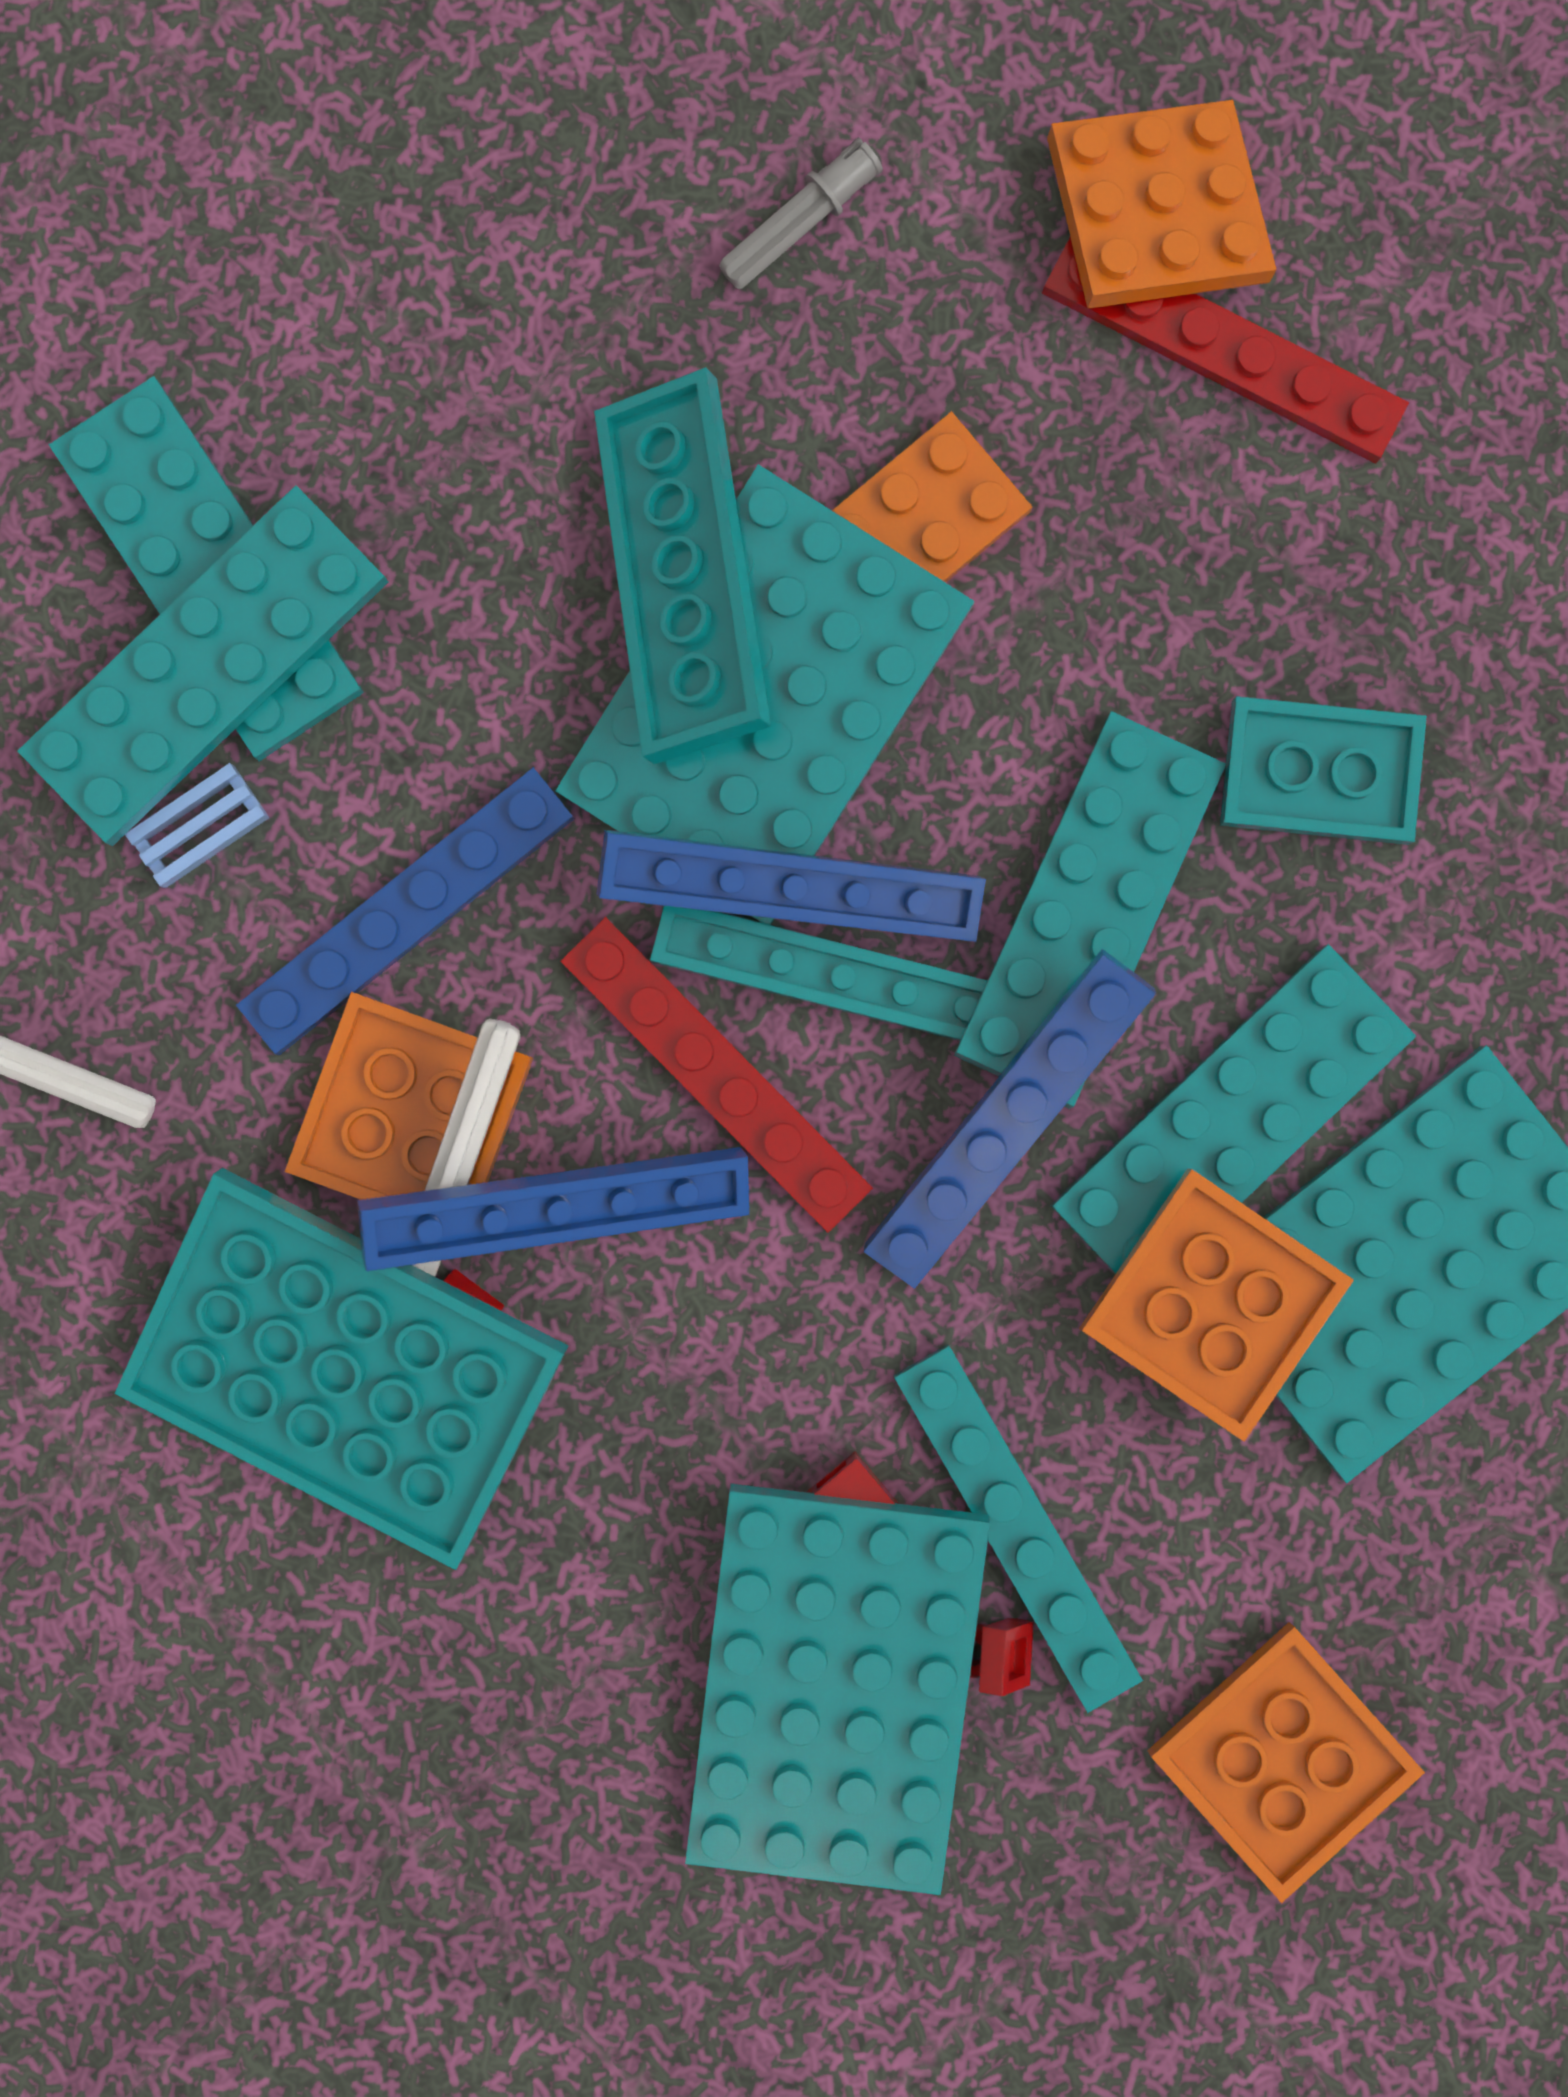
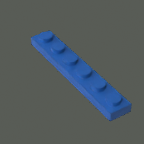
[236,767,575,1055]
[596,830,986,942]
[863,949,1156,1289]
[357,1147,749,1271]

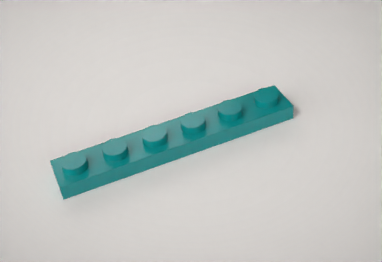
[650,906,988,1041]
[894,1344,1143,1713]

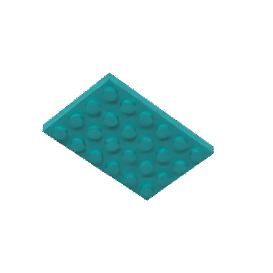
[555,464,975,925]
[1263,1045,1568,1483]
[114,1168,569,1570]
[685,1483,990,1895]

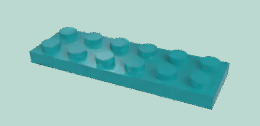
[594,367,771,765]
[48,376,364,761]
[17,485,389,846]
[953,711,1226,1109]
[1050,944,1416,1274]

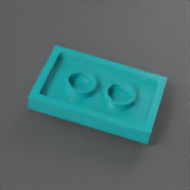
[1220,696,1427,845]

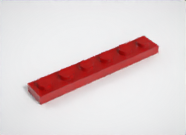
[1042,237,1410,464]
[561,917,873,1233]

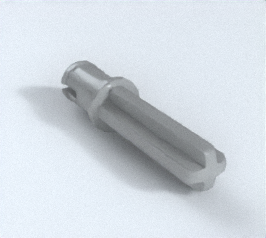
[719,137,883,289]

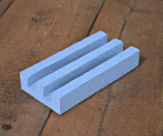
[125,763,270,888]

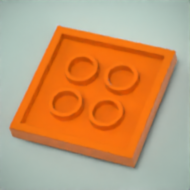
[1047,100,1277,309]
[284,992,534,1200]
[1079,1169,1354,1442]
[1147,1622,1425,1903]

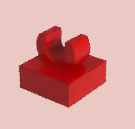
[970,1618,1034,1696]

